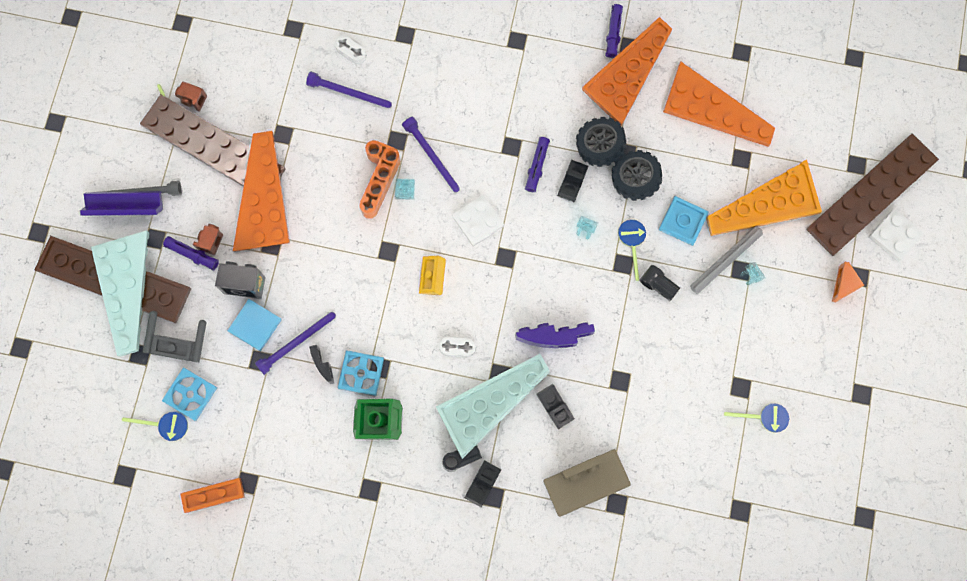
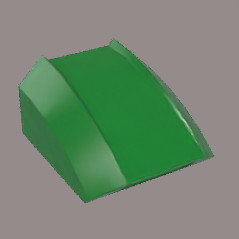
[353,399,403,440]

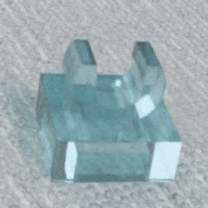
[395,179,415,199]
[576,216,598,240]
[740,262,766,285]

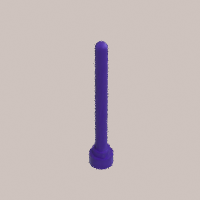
[306,71,392,108]
[402,116,460,192]
[255,312,336,375]

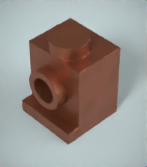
[175,81,207,112]
[193,224,223,255]

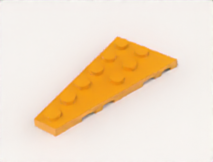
[706,159,822,236]

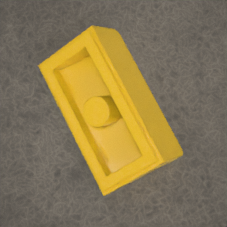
[419,255,446,295]

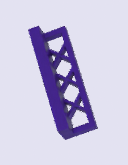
[80,191,163,216]

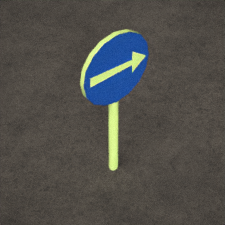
[618,220,646,281]
[724,403,790,433]
[122,412,188,441]

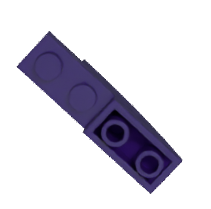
[515,322,595,348]

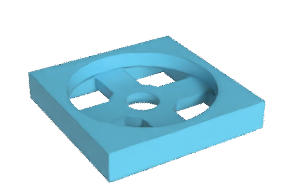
[338,350,384,396]
[162,367,217,421]

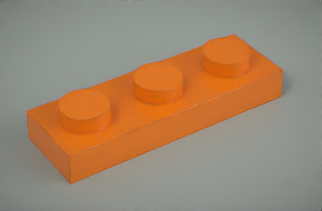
[180,478,245,513]

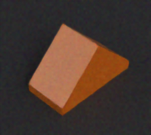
[832,261,864,303]

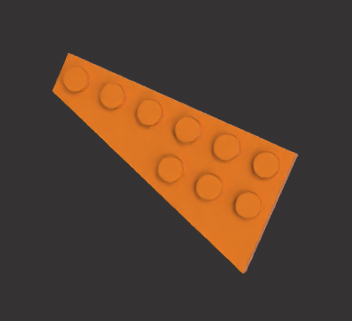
[582,17,672,126]
[663,61,775,147]
[233,131,290,252]

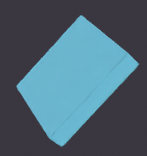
[659,196,709,246]
[227,299,282,352]

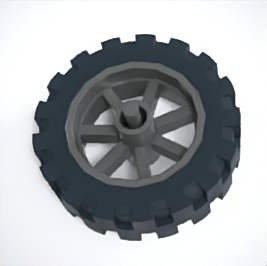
[576,117,627,167]
[611,150,662,201]

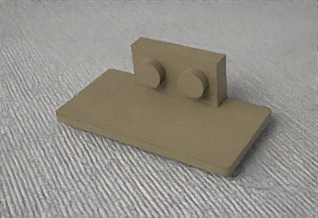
[543,449,631,517]

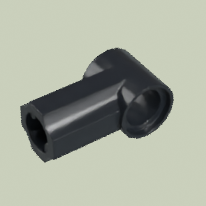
[640,265,680,301]
[442,445,482,472]

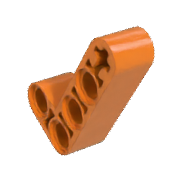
[359,140,401,218]

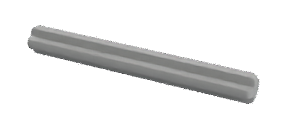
[690,226,763,294]

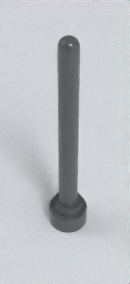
[98,181,182,196]

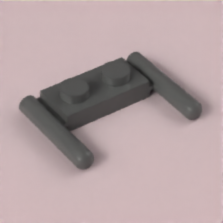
[143,311,207,363]

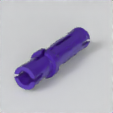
[605,4,623,58]
[525,137,550,192]
[163,236,219,271]

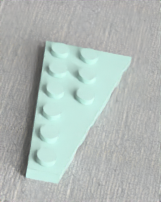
[91,231,149,357]
[436,354,550,459]

